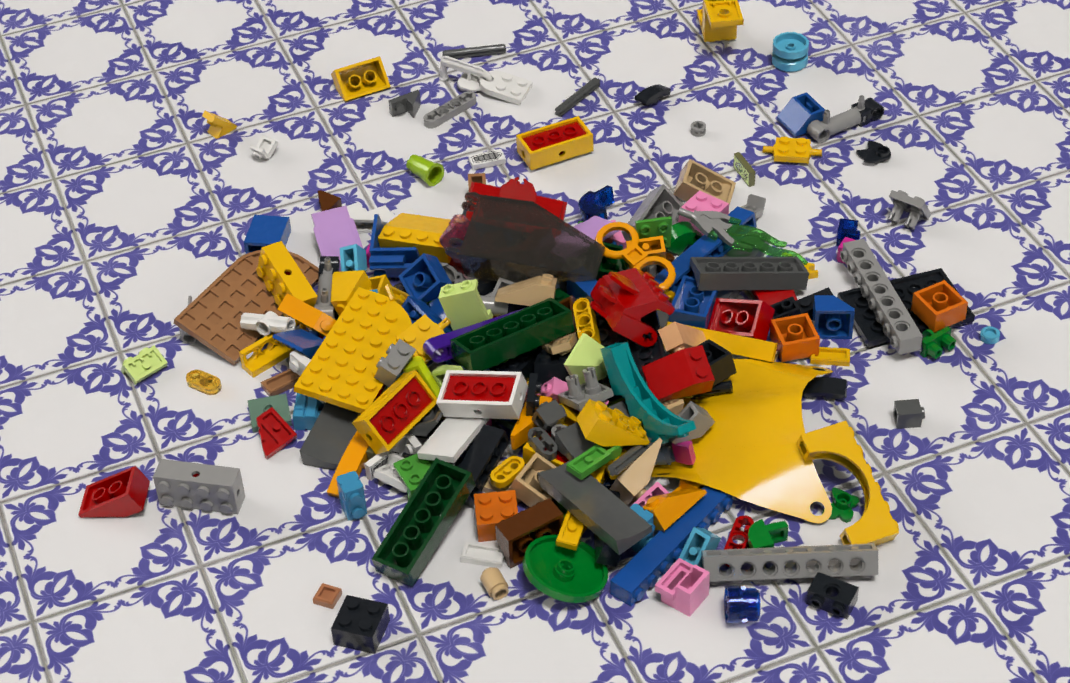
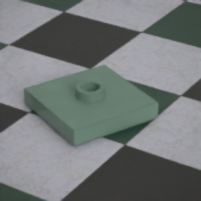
[247,393,292,432]

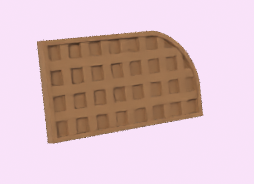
[173,250,319,365]

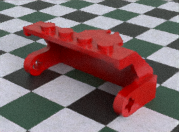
[465,177,567,239]
[589,268,675,347]

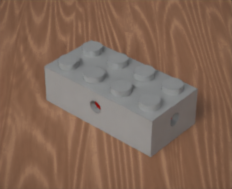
[153,459,245,514]

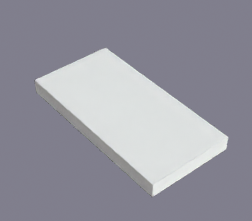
[417,417,490,463]

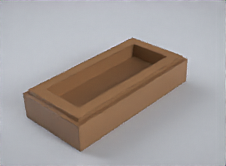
[260,369,300,396]

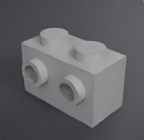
[374,339,416,387]

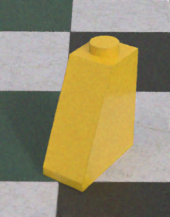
[330,270,372,315]

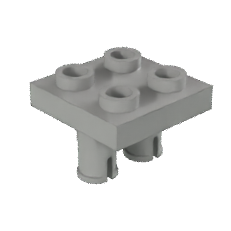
[887,190,931,230]
[558,367,614,411]

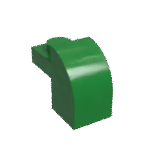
[666,221,702,255]
[747,519,788,548]

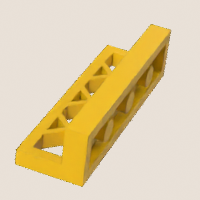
[239,321,308,378]

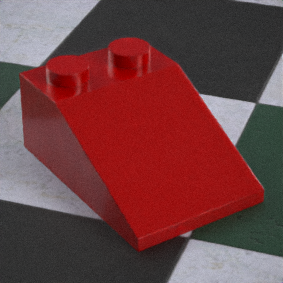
[707,298,775,341]
[641,345,715,402]
[78,466,150,518]

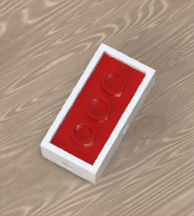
[436,370,528,419]

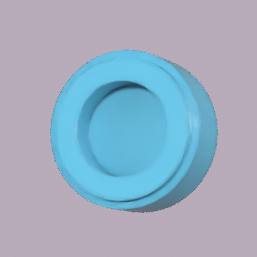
[980,326,1000,344]

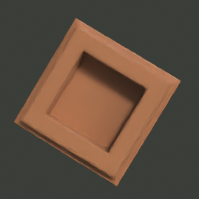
[313,583,342,609]

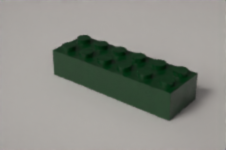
[450,298,575,371]
[372,458,475,587]

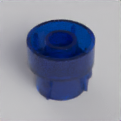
[724,586,761,624]

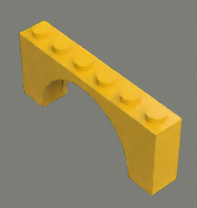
[797,420,899,546]

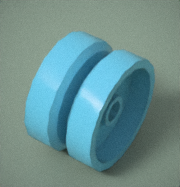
[772,32,809,72]

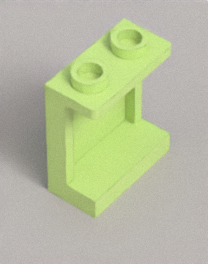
[438,279,493,331]

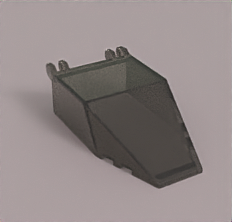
[445,192,605,284]

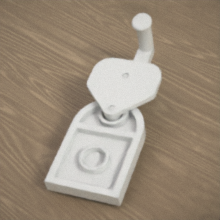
[439,56,533,105]

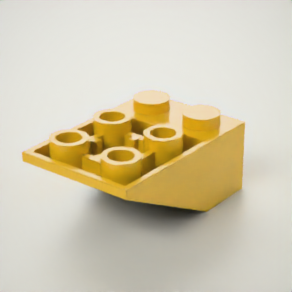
[576,399,650,447]

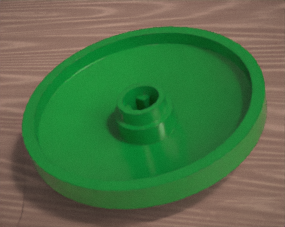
[523,535,608,603]

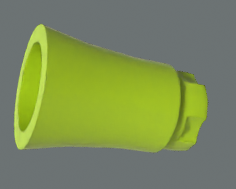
[406,155,444,186]

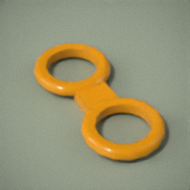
[595,222,676,291]

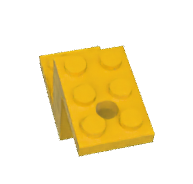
[697,0,744,42]

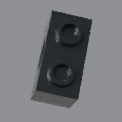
[806,572,859,619]

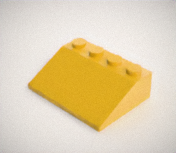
[378,213,468,263]

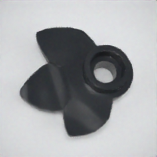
[856,141,891,163]

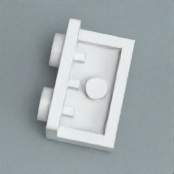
[373,453,407,493]

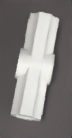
[240,311,296,336]

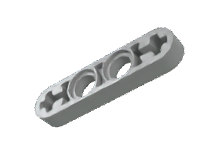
[423,91,476,129]

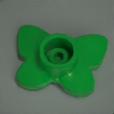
[821,487,859,523]

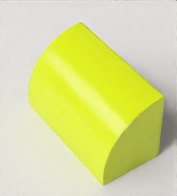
[403,356,440,398]

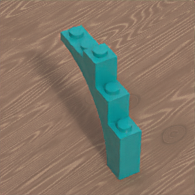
[601,342,696,445]

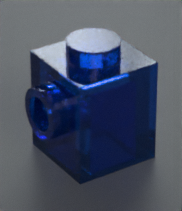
[836,218,861,246]

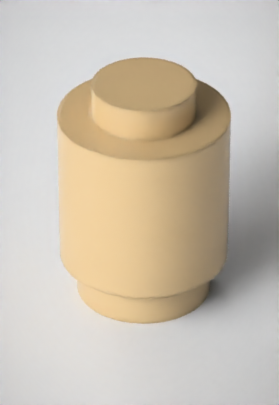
[480,567,509,600]

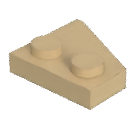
[541,332,578,356]

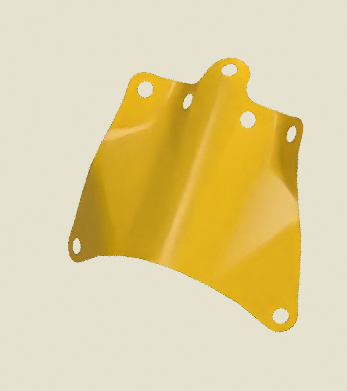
[651,359,833,524]

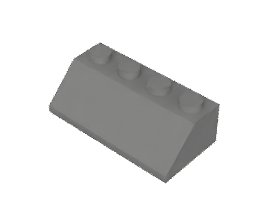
[622,184,683,241]

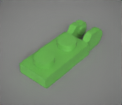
[566,444,622,480]

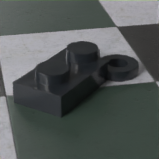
[526,373,542,416]

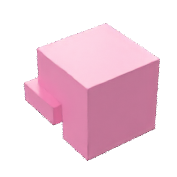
[655,558,710,617]

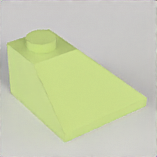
[564,333,608,385]

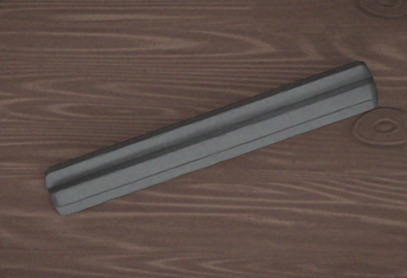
[442,44,506,59]
[555,77,600,116]
[607,437,653,476]

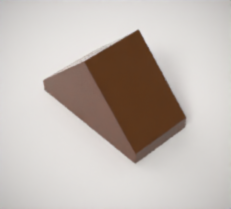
[317,190,342,211]

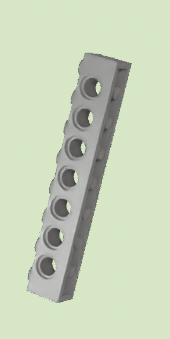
[840,239,923,355]
[702,543,878,584]

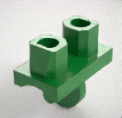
[920,326,956,359]

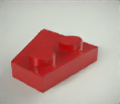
[256,407,297,459]

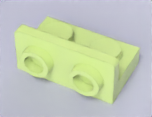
[121,345,168,385]

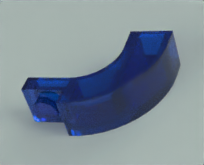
[578,185,615,222]

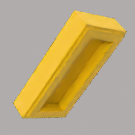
[810,347,850,366]

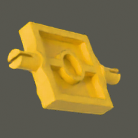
[762,137,822,164]
[396,314,451,364]

